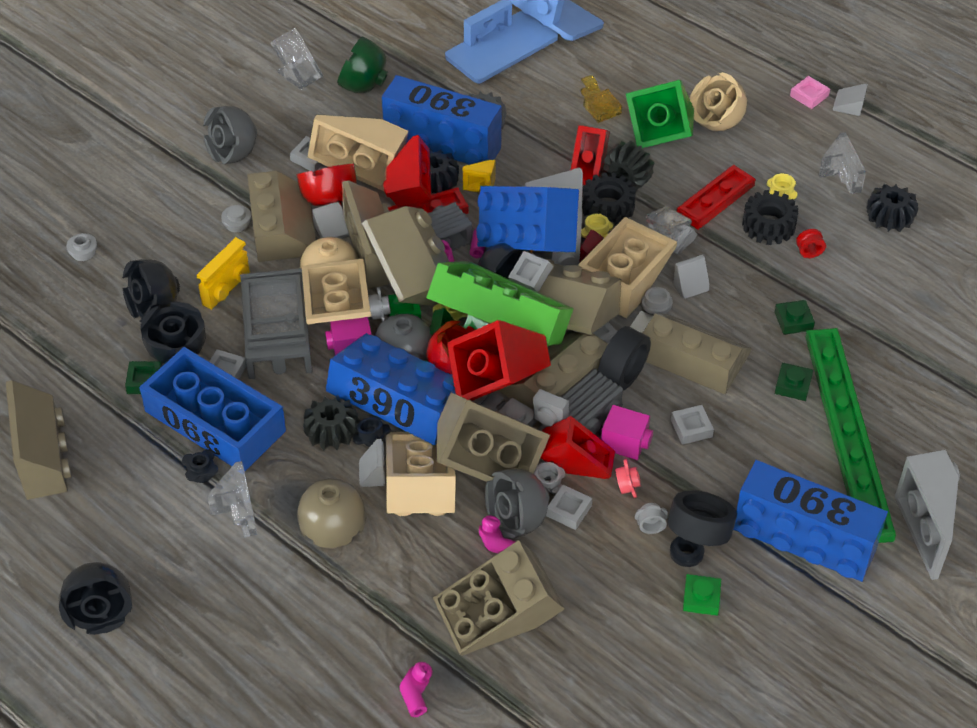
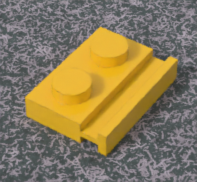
[197,237,250,310]

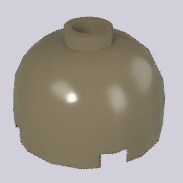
[297,478,366,548]

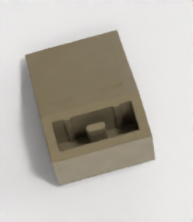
[433,540,565,656]

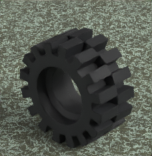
[582,173,636,226]
[742,190,799,245]

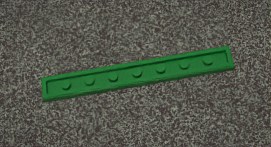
[805,328,896,543]

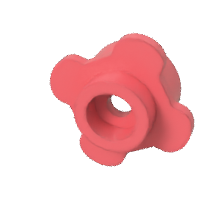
[615,459,641,498]

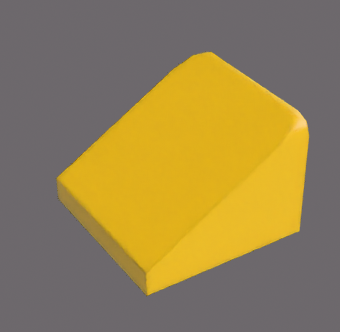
[463,160,496,193]

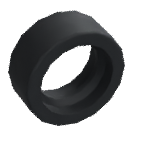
[598,326,651,390]
[668,490,737,546]

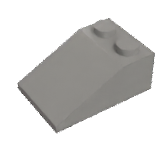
[895,450,960,580]

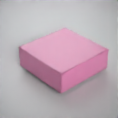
[790,76,830,109]

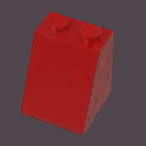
[447,320,551,401]

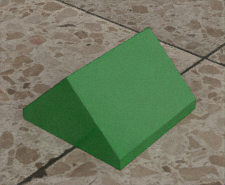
[626,80,694,149]

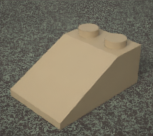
[307,115,409,191]
[578,217,677,318]
[302,259,371,324]
[385,432,456,516]

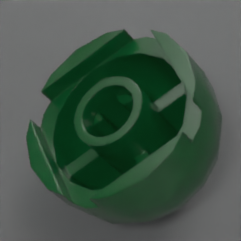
[337,36,388,93]

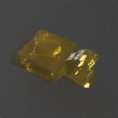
[580,75,622,123]

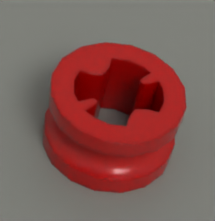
[796,229,826,258]

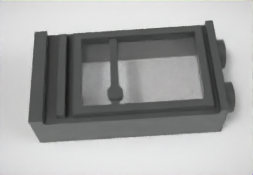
[240,268,312,379]

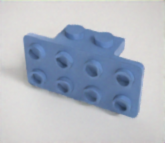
[445,0,558,84]
[508,0,604,41]

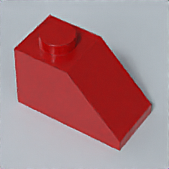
[570,125,610,185]
[383,135,431,207]
[541,416,615,479]

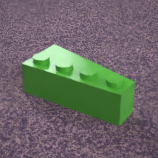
[426,261,574,346]

